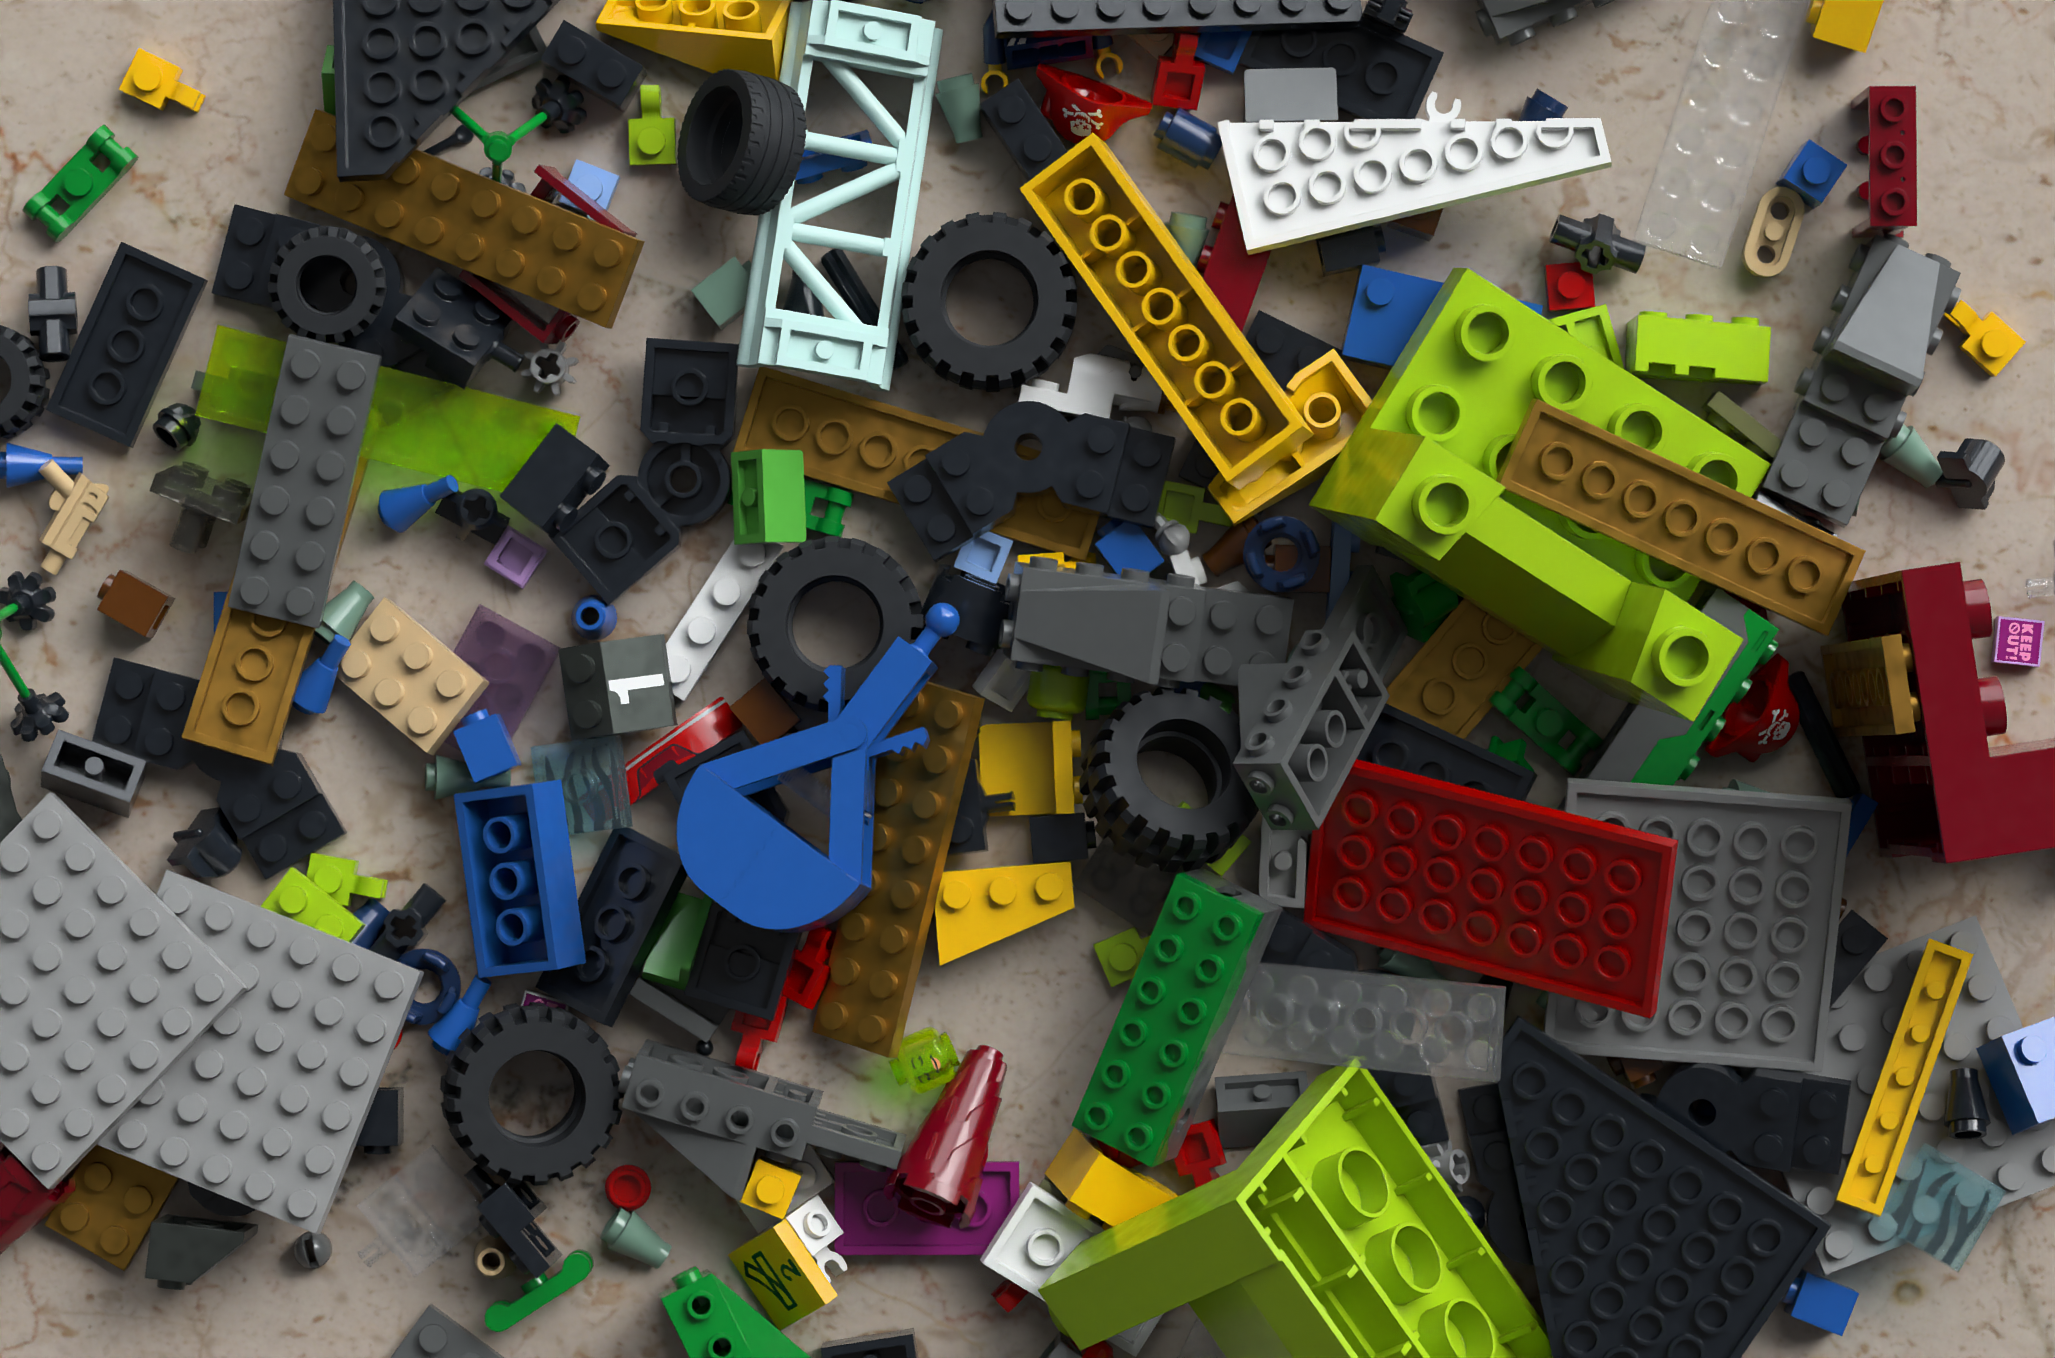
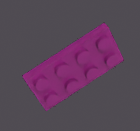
[835,1161,1020,1255]

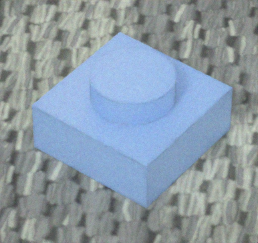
[559,159,620,213]
[953,531,1014,584]

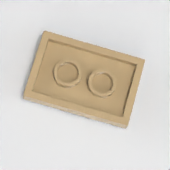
[336,597,490,755]

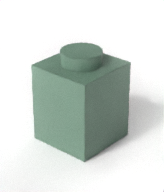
[691,256,751,330]

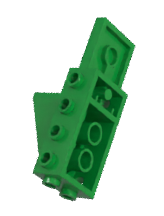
[658,1266,811,1358]

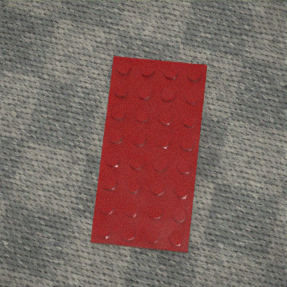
[1303,759,1678,1019]

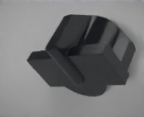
[1935,438,2005,510]
[435,488,510,545]
[167,807,242,878]

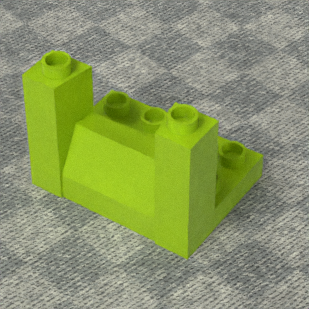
[1308,268,1771,722]
[1038,1056,1552,1358]

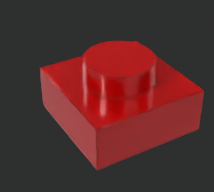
[1544,262,1595,312]

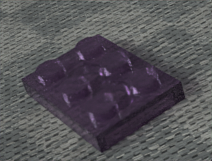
[444,604,561,751]

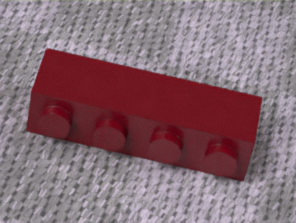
[1196,193,1271,333]

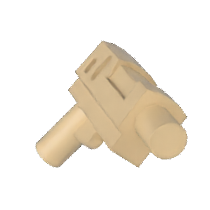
[38,459,109,575]

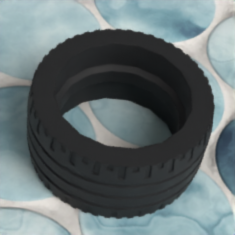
[677,69,807,216]

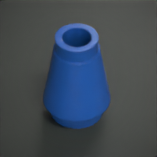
[571,595,617,641]

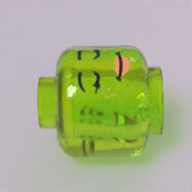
[889,1026,960,1094]

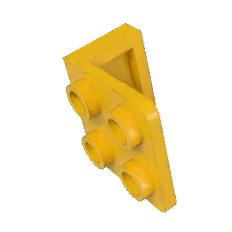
[979,720,1083,816]

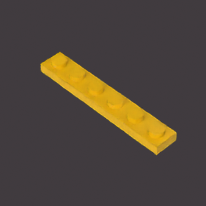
[1835,938,1974,1217]

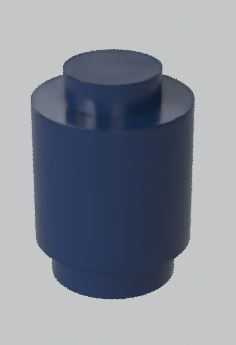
[1153,107,1222,170]

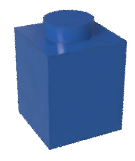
[1775,139,1847,209]
[1094,519,1165,574]
[453,709,522,783]
[1781,1269,1859,1336]

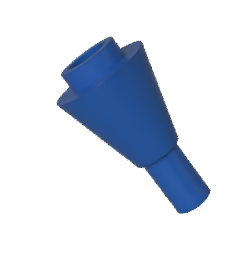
[0,443,83,488]
[378,475,458,533]
[292,635,351,715]
[428,974,492,1056]

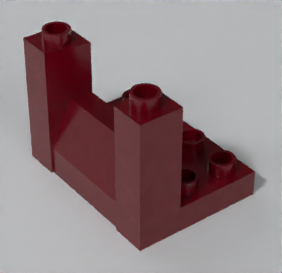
[1842,562,2055,864]

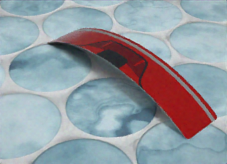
[580,697,742,823]

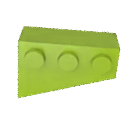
[1624,311,1771,386]

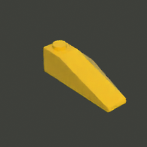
[596,0,793,81]
[1208,349,1372,526]

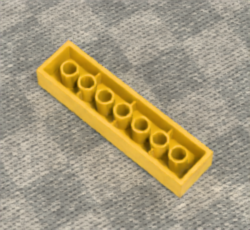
[1019,133,1314,490]

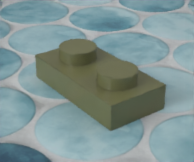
[1701,390,1781,463]

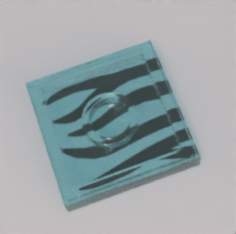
[531,735,633,835]
[1876,1142,2006,1272]

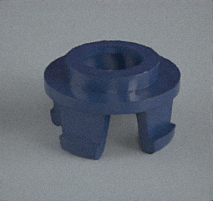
[1243,516,1320,592]
[396,948,461,1025]

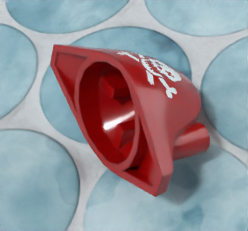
[1036,63,1153,144]
[1705,653,1800,762]

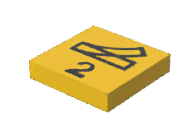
[728,1218,838,1330]

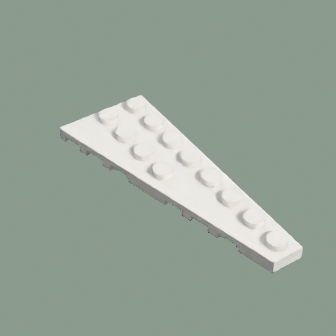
[1217,118,1612,255]

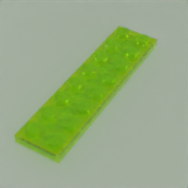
[195,325,580,492]

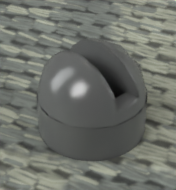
[294,1231,332,1269]

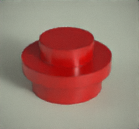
[605,1164,652,1211]

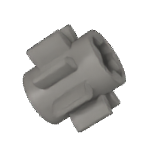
[521,341,579,396]
[1421,1140,1470,1193]

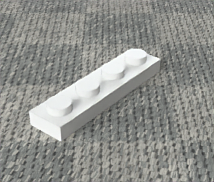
[666,540,785,701]

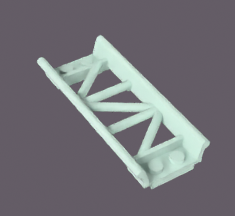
[736,0,943,392]

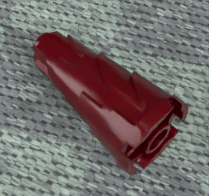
[884,1045,1007,1229]
[0,1141,76,1255]

